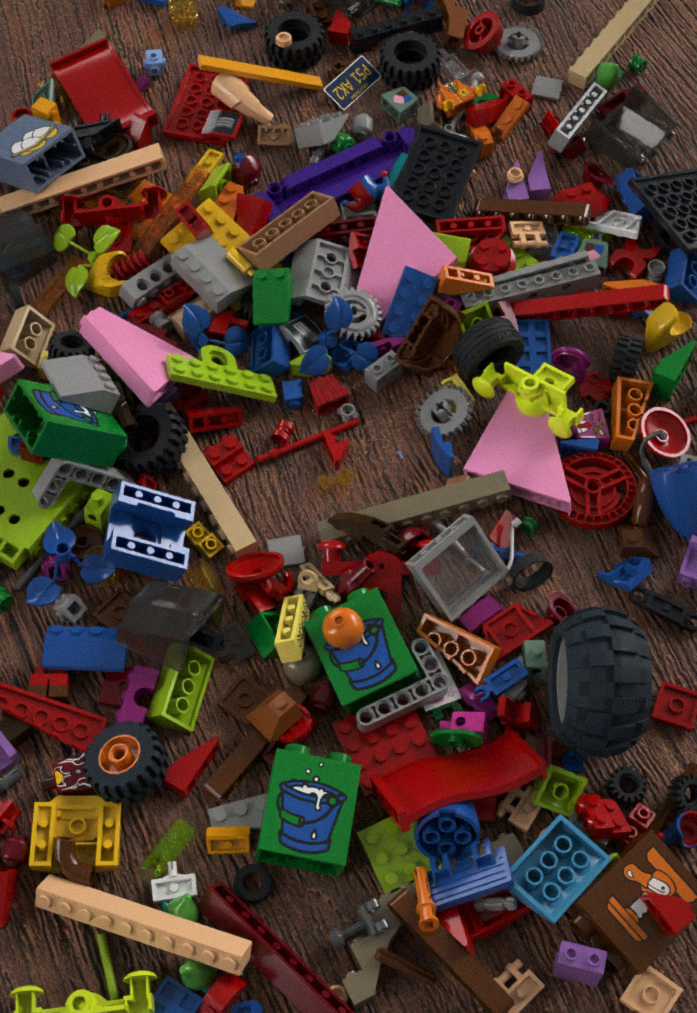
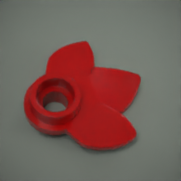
[579,370,613,402]

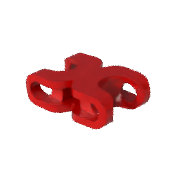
[607,236,662,280]

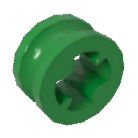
[519,516,538,535]

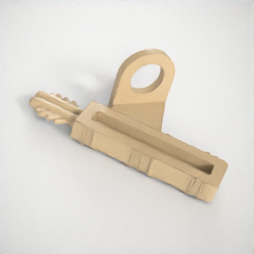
[297,563,341,603]

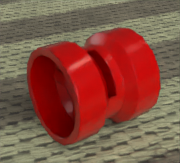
[271,420,295,446]

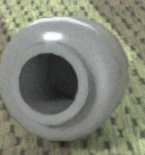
[351,113,374,139]

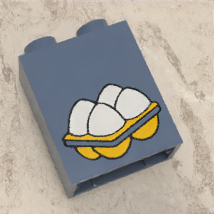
[0,114,86,194]

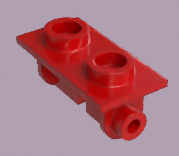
[541,110,560,137]

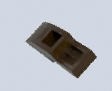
[327,512,407,555]

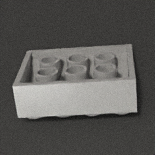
[170,236,253,314]
[40,355,120,414]

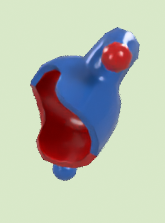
[342,170,391,213]
[656,810,697,849]

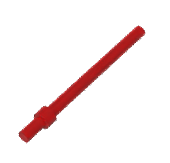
[256,418,360,464]

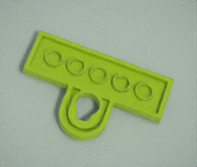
[165,345,277,403]

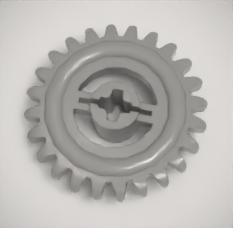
[494,22,544,62]
[324,287,383,341]
[415,383,473,439]

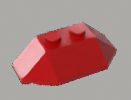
[550,182,611,219]
[435,215,506,252]

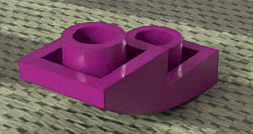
[371,337,405,357]
[458,595,503,634]
[458,681,497,722]

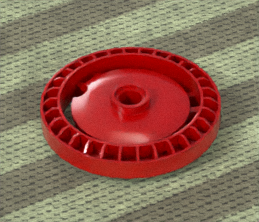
[554,452,637,530]

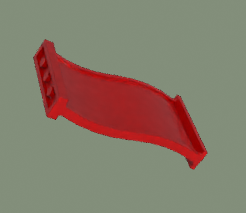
[49,37,159,134]
[369,725,548,833]

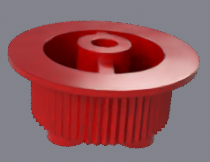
[462,11,504,55]
[467,238,516,276]

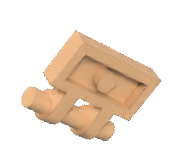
[508,221,548,250]
[495,785,542,834]
[493,958,545,1013]

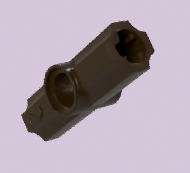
[112,382,138,435]

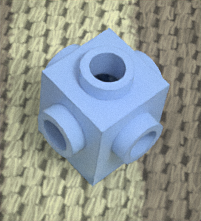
[143,49,167,76]

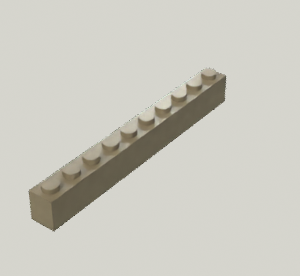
[317,470,511,545]

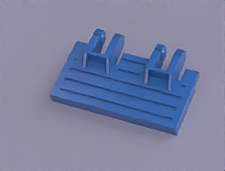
[427,838,515,913]

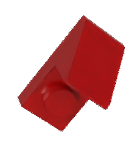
[322,429,350,471]

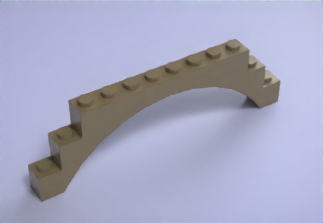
[342,832,525,1010]

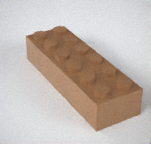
[236,191,341,270]

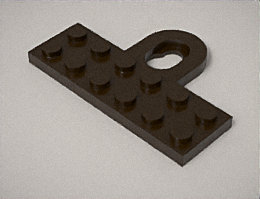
[64,133,146,200]

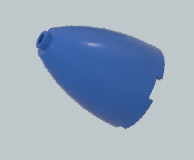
[649,461,697,540]
[414,800,480,861]

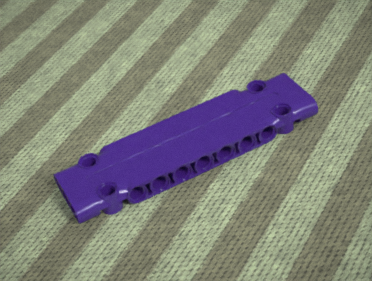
[252,126,416,225]

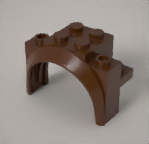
[394,294,467,379]

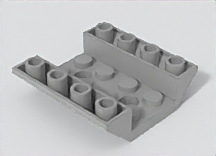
[290,238,361,307]

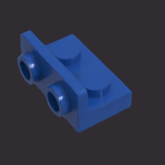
[549,231,581,260]

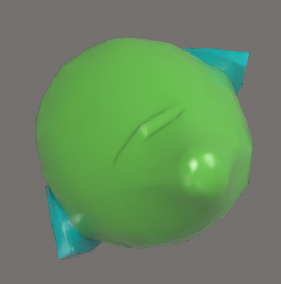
[593,62,625,89]
[161,893,199,923]
[179,958,217,994]

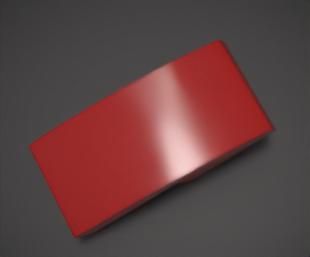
[234,583,275,615]
[613,802,657,847]

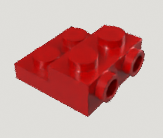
[202,434,256,486]
[574,794,632,840]

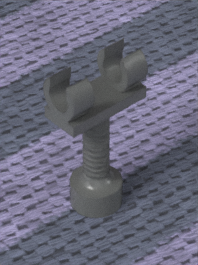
[329,898,391,949]

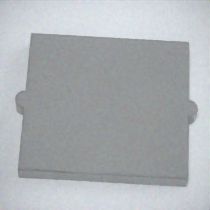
[531,75,564,101]
[267,535,306,568]

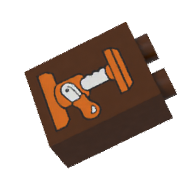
[568,830,697,977]

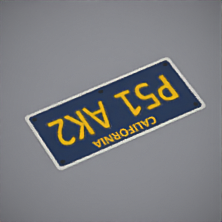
[323,55,381,110]

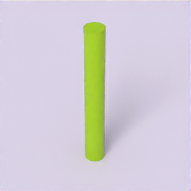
[97,933,119,1001]

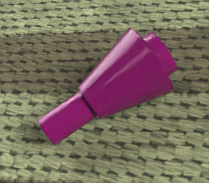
[135,75,151,93]

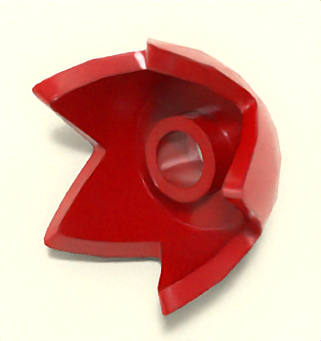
[258,571,293,602]

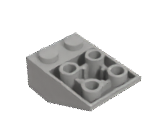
[294,111,349,149]

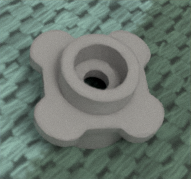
[337,403,359,422]

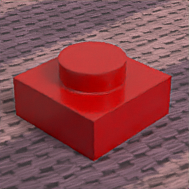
[137,473,158,490]

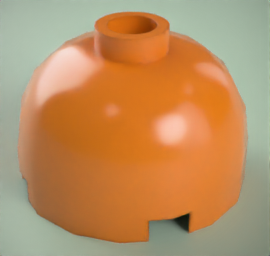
[322,607,364,650]

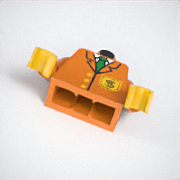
[436,79,487,118]

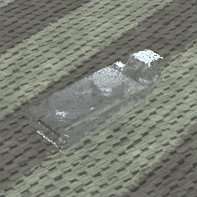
[439,48,471,82]

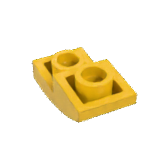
[185,521,225,559]

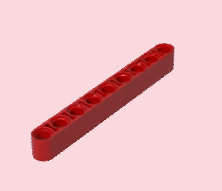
[510,284,670,321]

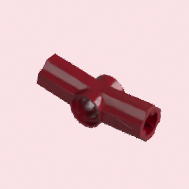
[331,558,377,606]

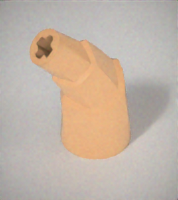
[211,73,274,124]

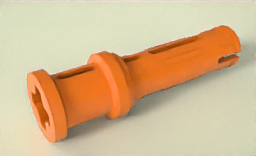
[413,867,439,932]

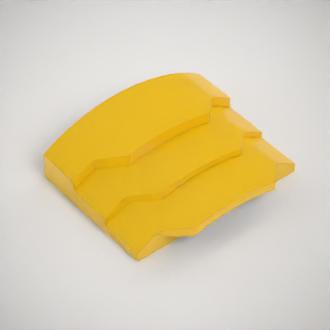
[29,795,122,873]

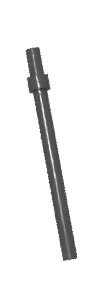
[13,503,87,592]

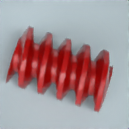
[110,248,150,281]

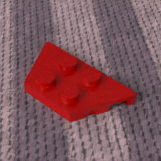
[482,602,554,665]

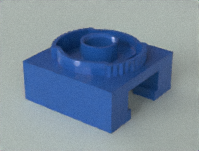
[101,481,196,583]

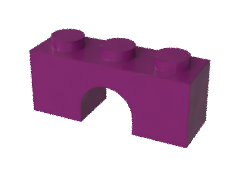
[115,664,160,725]

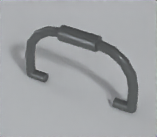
[639,429,667,476]

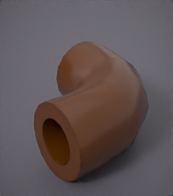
[630,476,655,526]
[53,836,96,887]

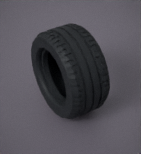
[452,316,524,383]

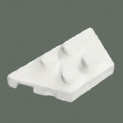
[582,210,643,239]

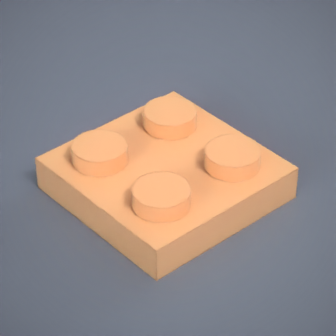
[619,966,683,1013]

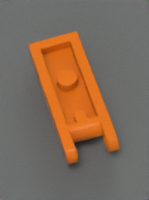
[490,95,530,141]

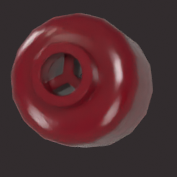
[308,682,338,715]
[1,833,31,867]

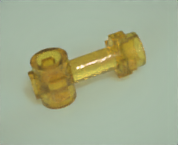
[316,469,353,489]

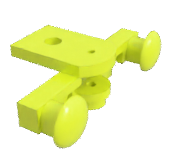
[472,362,584,439]
[9,970,158,1013]

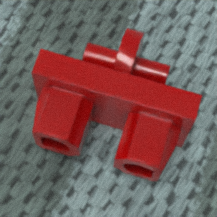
[0,799,22,839]

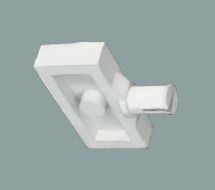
[151,861,198,904]

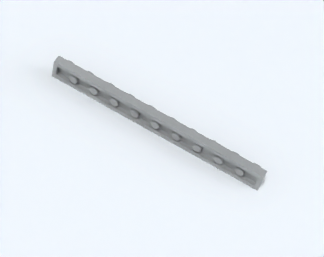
[433,250,589,301]

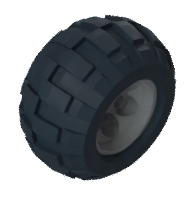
[547,607,652,758]

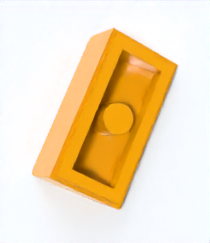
[206,826,251,855]

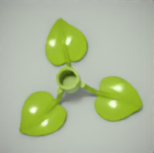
[53,224,121,298]

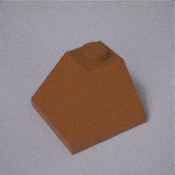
[245,690,303,743]

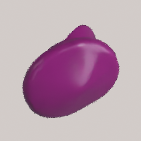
[551,346,591,384]

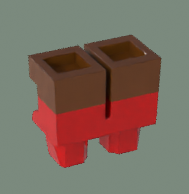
[28,665,71,704]

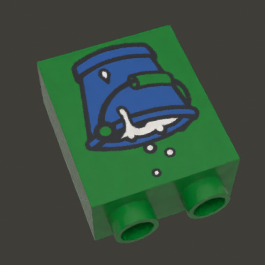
[3,378,128,468]
[304,587,422,717]
[254,744,362,878]

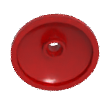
[639,407,691,459]
[226,551,285,584]

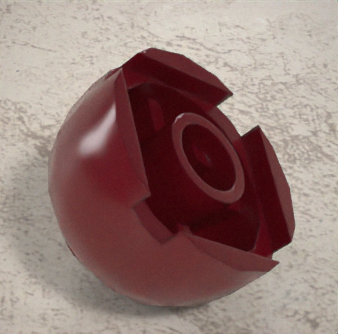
[231,155,262,187]
[397,526,433,560]

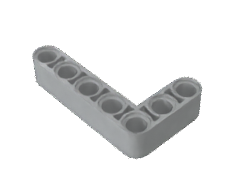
[32,458,136,509]
[356,638,449,733]

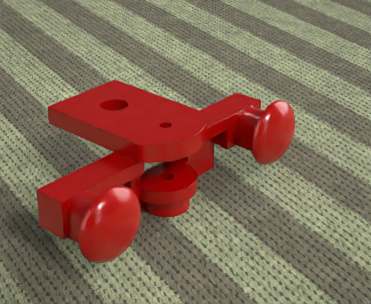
[58,185,167,256]
[317,539,441,616]

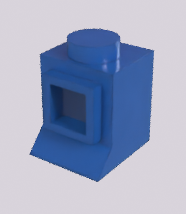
[282,379,303,410]

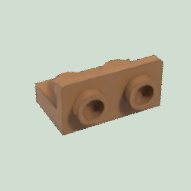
[257,123,292,147]

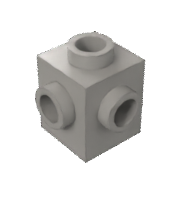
[52,593,88,623]

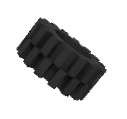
[607,765,648,807]
[667,775,697,813]

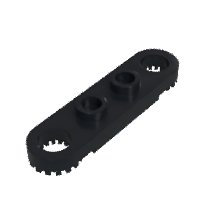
[628,585,697,633]

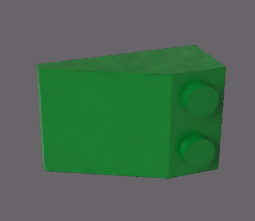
[253,268,294,326]
[649,340,697,402]

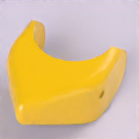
[83,251,127,297]
[645,302,692,353]

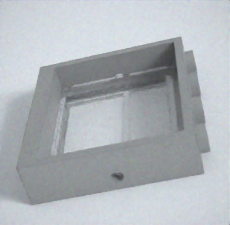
[405,514,510,622]

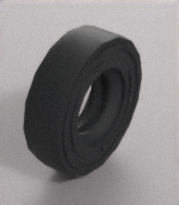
[8,282,25,310]
[234,863,273,904]

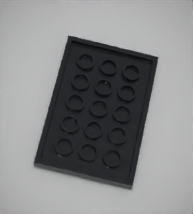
[392,124,483,222]

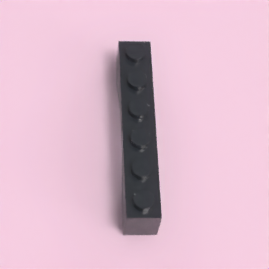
[350,6,443,55]

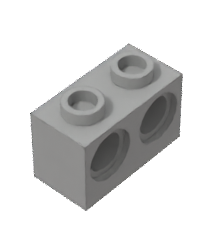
[364,350,403,393]

